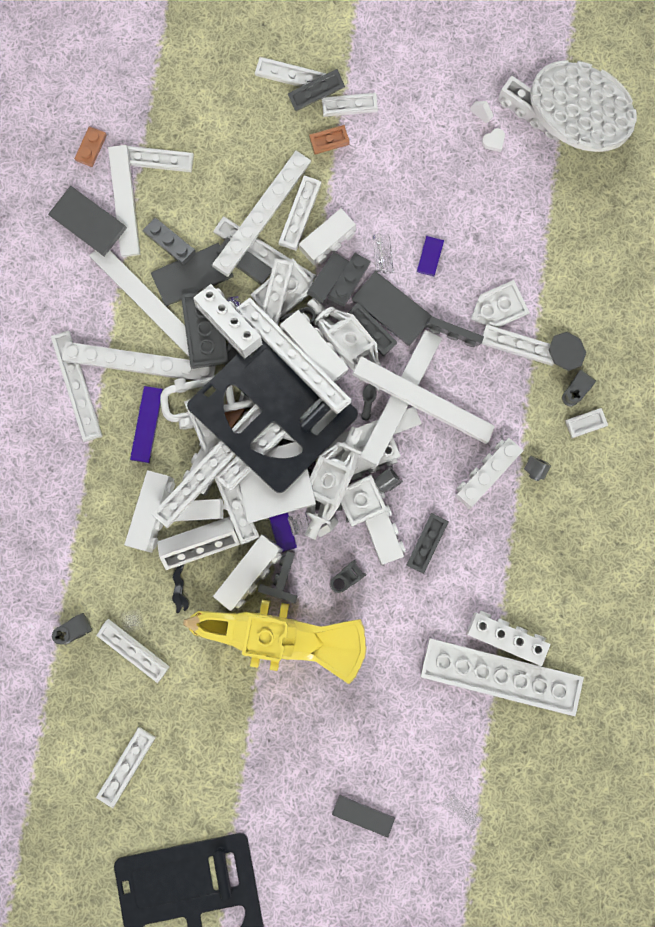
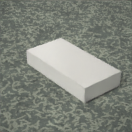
[565,408,608,439]

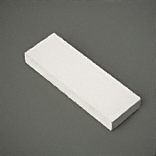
[322,93,378,117]
[174,499,223,522]

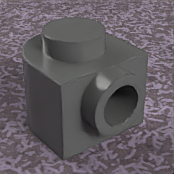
[524,456,551,481]

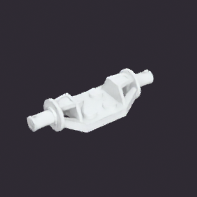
[307,298,381,391]
[304,427,363,540]

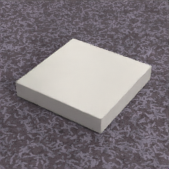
[341,475,388,527]

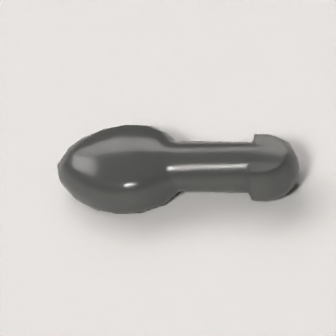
[361,384,377,421]

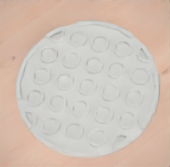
[530,60,637,152]

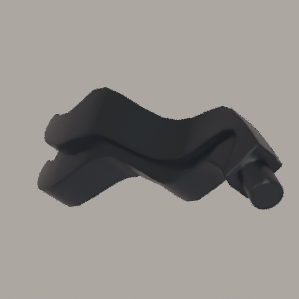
[172,564,190,613]

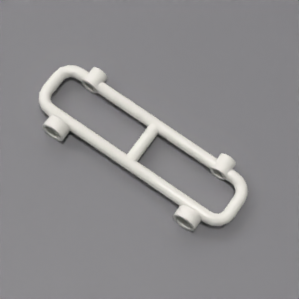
[160,377,255,430]

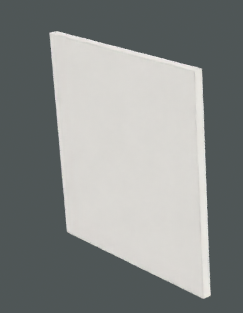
[239,442,316,523]

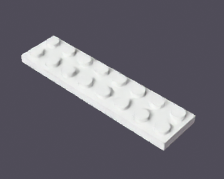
[420,638,584,716]

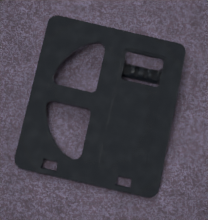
[187,338,358,493]
[114,833,264,927]

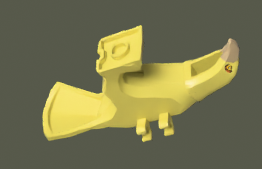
[183,600,367,684]

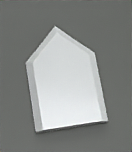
[471,280,530,328]

